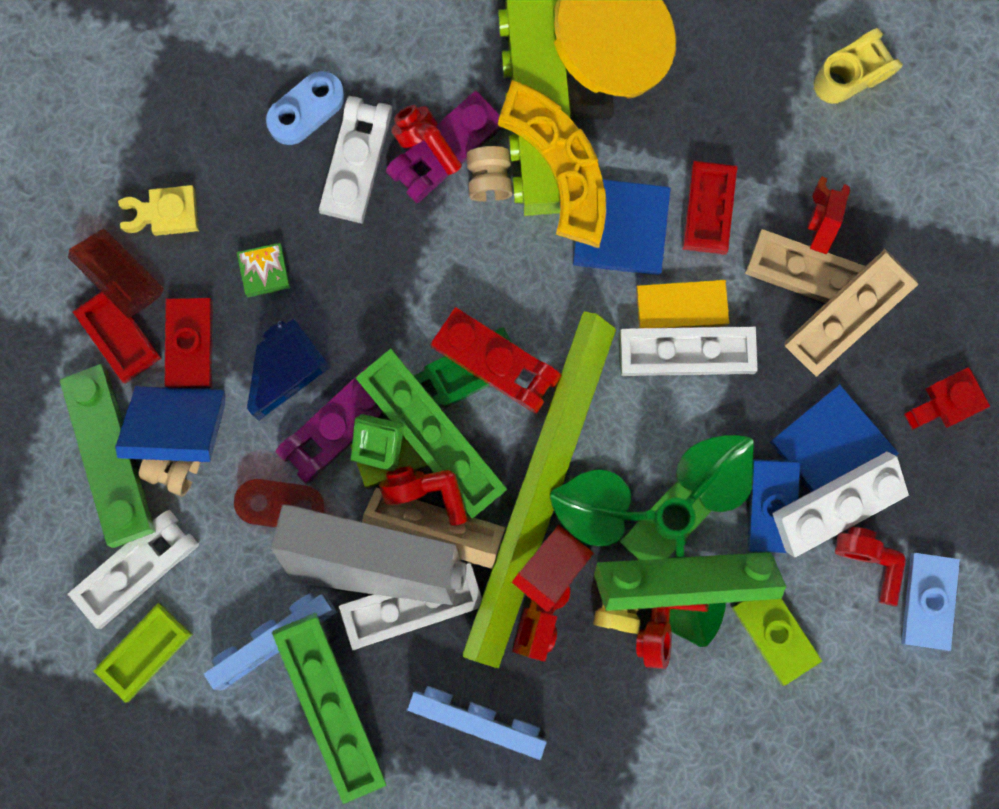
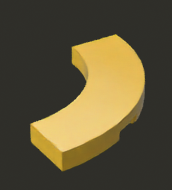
[498,80,606,248]

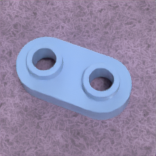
[266,71,344,145]

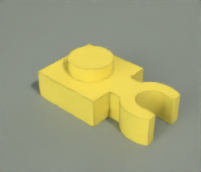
[119,185,199,236]

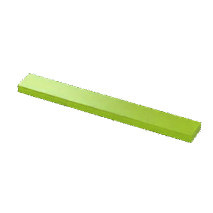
[462,311,616,669]

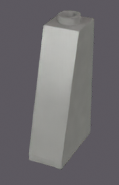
[271,505,466,605]

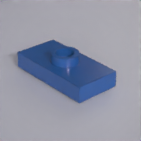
[748,459,800,553]

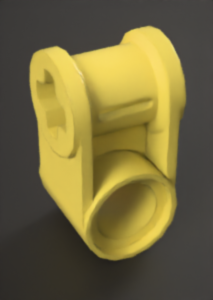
[814,28,903,104]

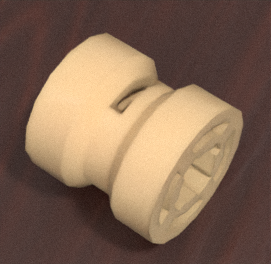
[466,146,513,202]
[139,459,201,497]

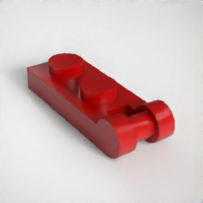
[430,307,562,414]

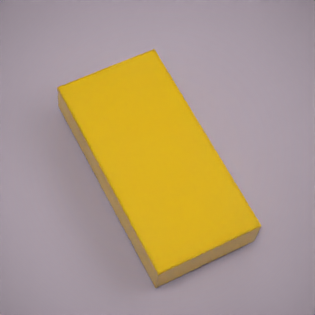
[636,280,729,328]

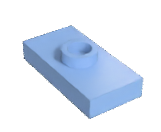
[901,553,960,651]

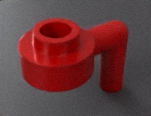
[391,105,462,175]
[379,466,468,526]
[834,527,906,607]
[636,604,709,669]

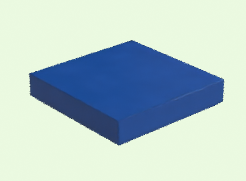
[573,179,671,276]
[769,384,899,492]
[115,386,226,462]

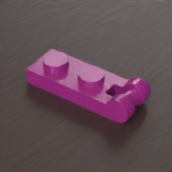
[386,90,503,203]
[275,366,384,485]

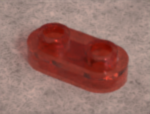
[234,479,326,528]

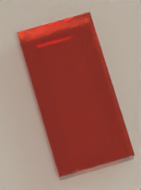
[68,228,164,319]

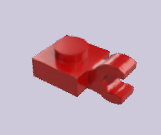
[807,176,850,255]
[904,367,991,430]
[512,586,570,662]

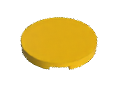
[554,0,676,98]

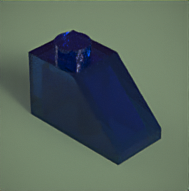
[247,318,330,421]

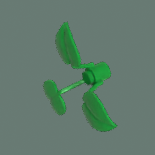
[550,435,754,647]

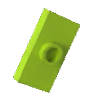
[731,599,822,686]

